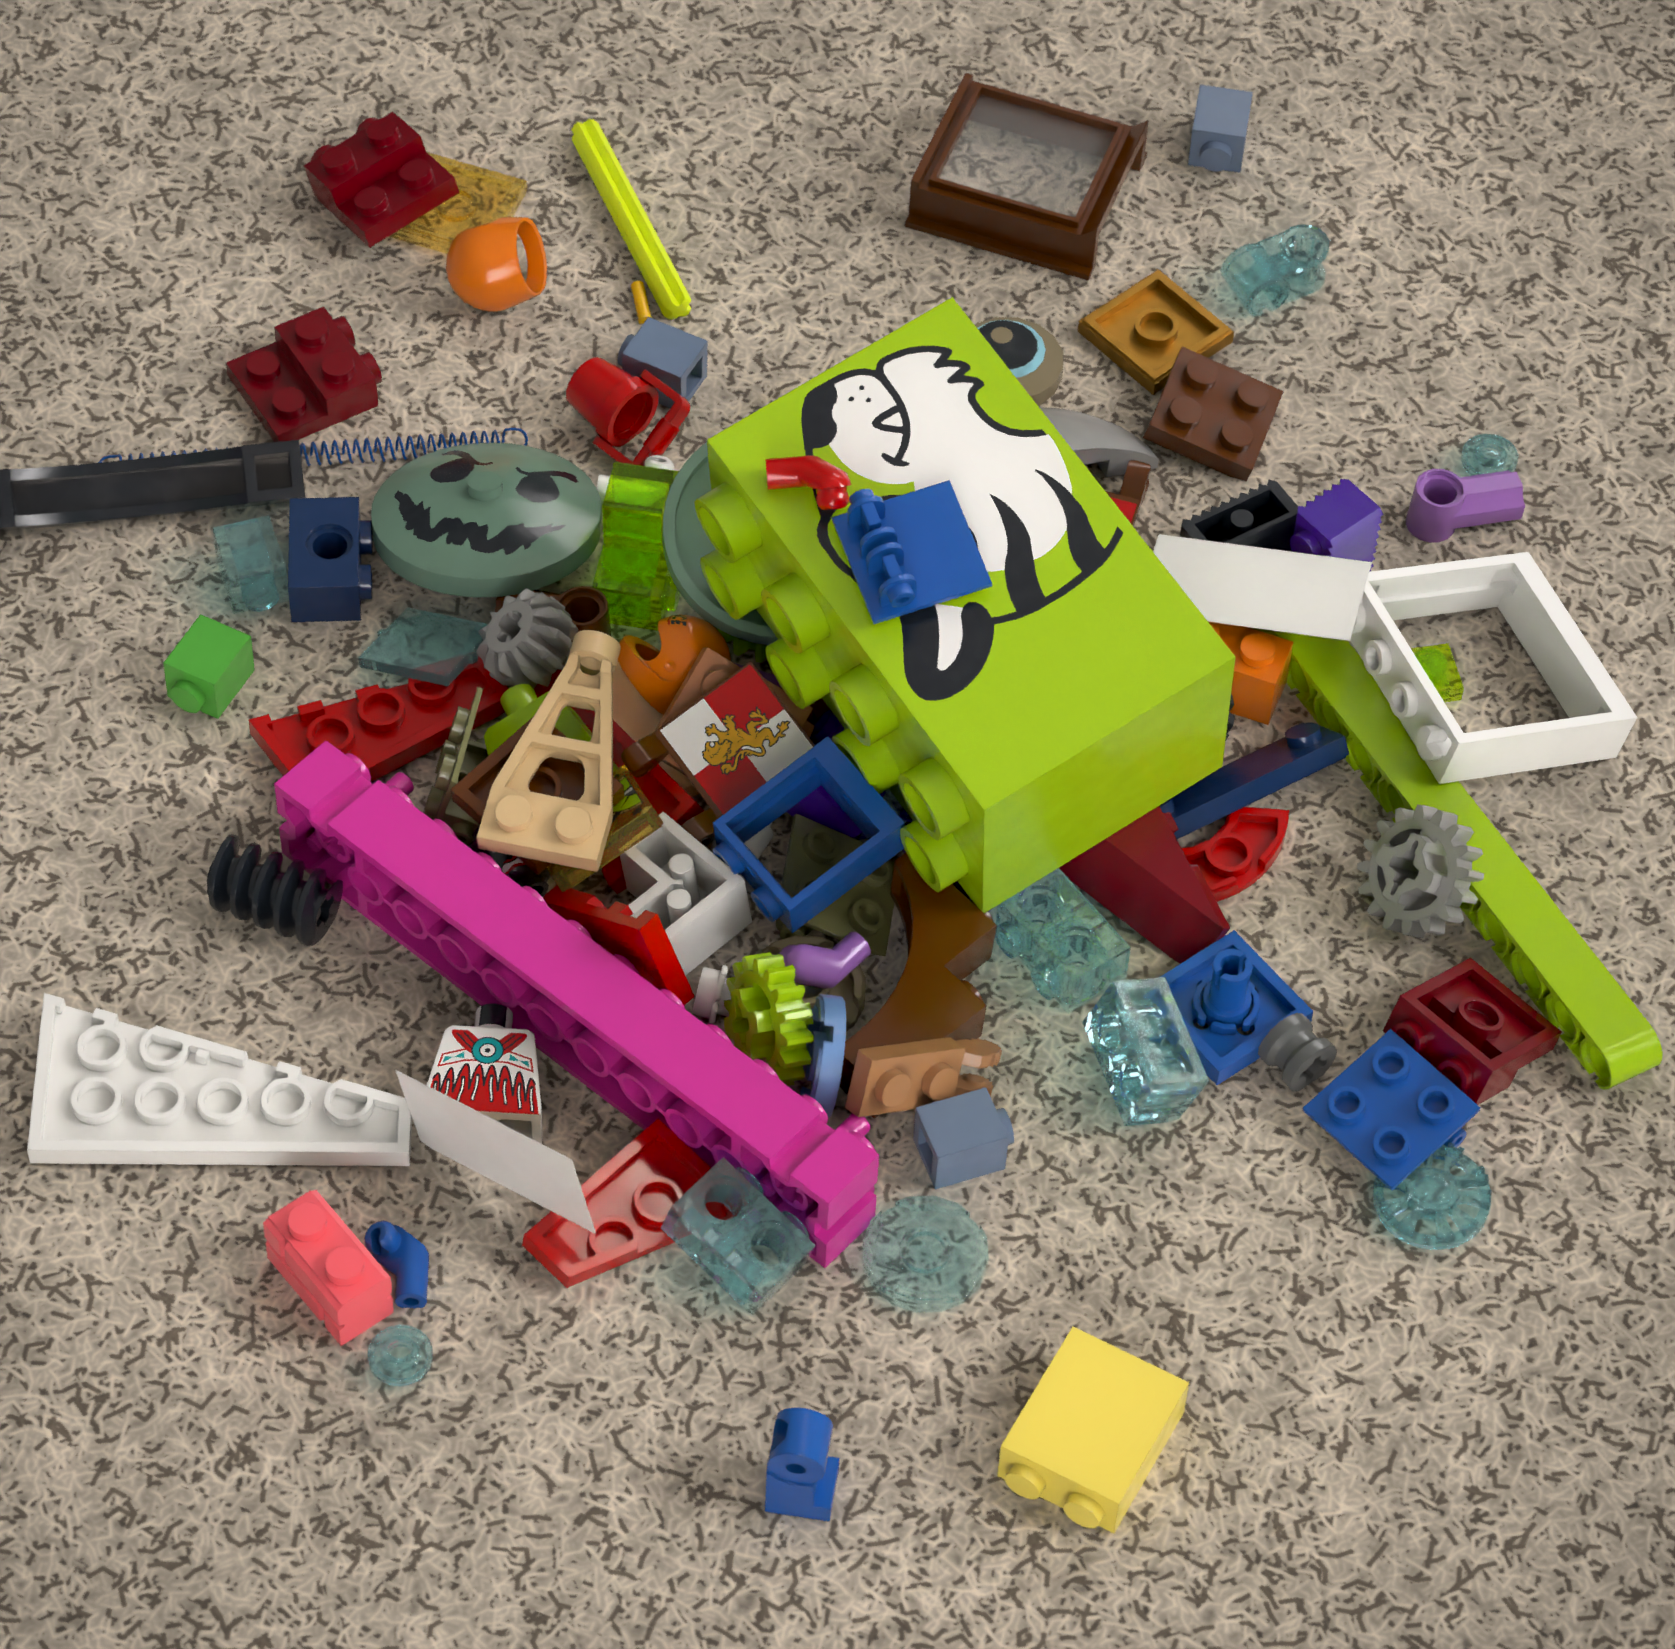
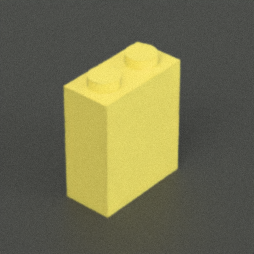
[997,1327,1189,1533]

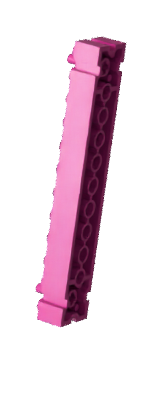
[274,741,879,1268]

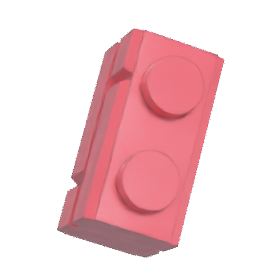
[263,1190,394,1346]

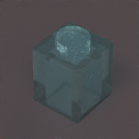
[213,515,289,614]

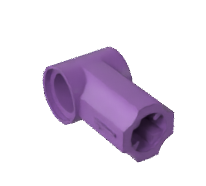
[1406,469,1525,543]

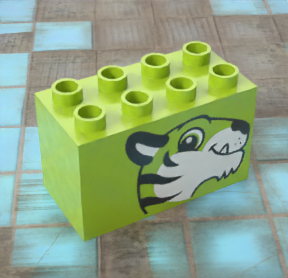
[694,297,1236,914]

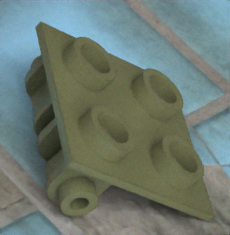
[423,687,488,846]
[776,813,899,956]

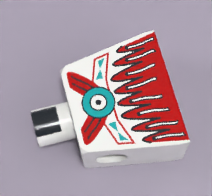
[427,1003,543,1144]

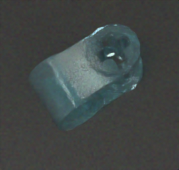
[1221,224,1330,317]

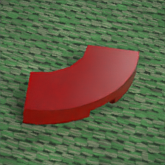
[1182,807,1289,902]

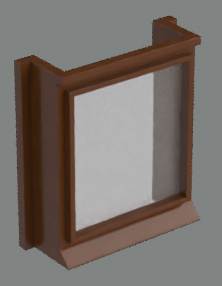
[905,73,1149,281]

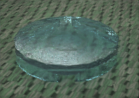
[862,1196,989,1313]

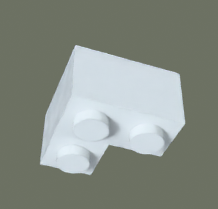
[618,812,752,976]

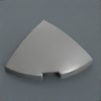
[1039,407,1159,478]

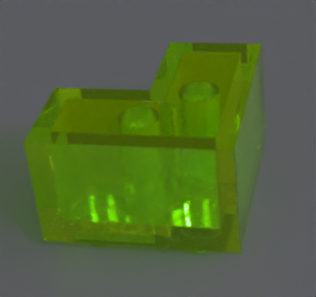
[592,462,680,631]

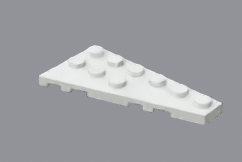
[27,993,412,1166]

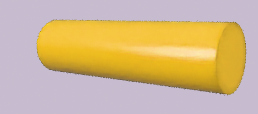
[631,280,651,324]

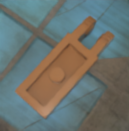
[845,1037,1002,1117]

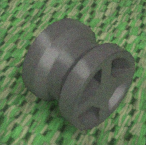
[1258,1013,1337,1091]

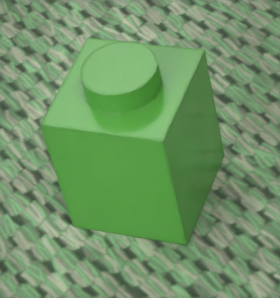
[163,614,255,719]

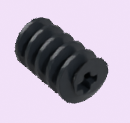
[207,834,343,946]

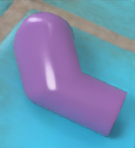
[779,932,871,989]

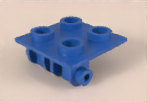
[832,480,992,624]
[1303,1029,1481,1190]

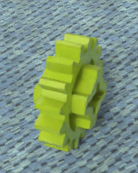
[724,952,814,1086]

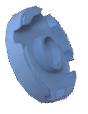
[799,994,846,1119]

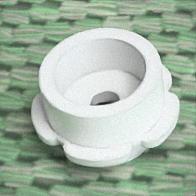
[692,965,731,1024]

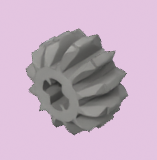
[476,588,579,689]

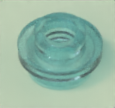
[1461,434,1518,476]
[367,1325,433,1386]

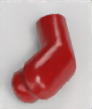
[765,455,851,510]

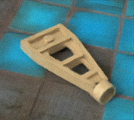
[477,630,621,872]

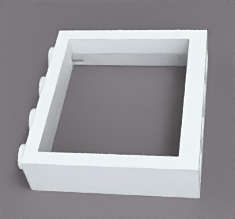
[1350,552,1637,784]

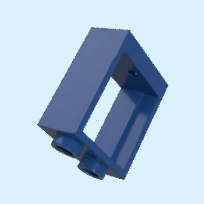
[713,736,905,933]

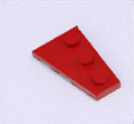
[543,884,695,1006]
[522,1118,748,1288]

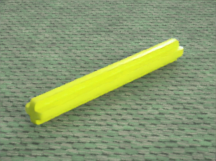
[572,119,691,320]

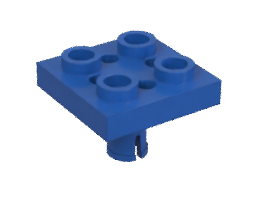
[1138,930,1313,1085]

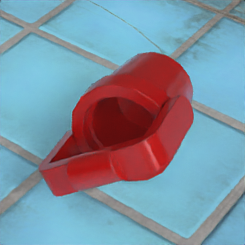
[566,357,690,474]

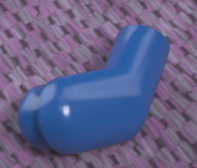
[364,1221,429,1308]

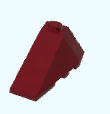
[1056,806,1230,964]

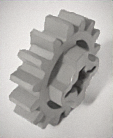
[1357,805,1484,938]

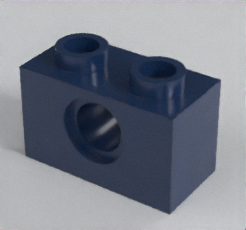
[288,497,373,622]

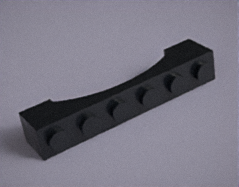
[0,440,305,532]

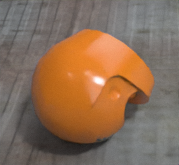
[446,217,547,312]
[618,614,731,715]

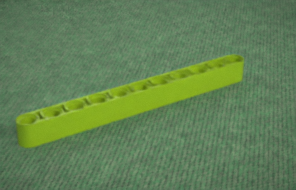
[1252,628,1663,1090]

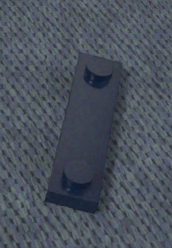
[1160,723,1349,839]

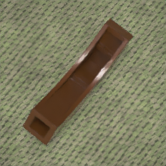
[839,853,997,1119]

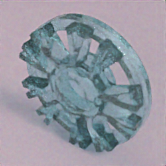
[1372,1142,1492,1250]

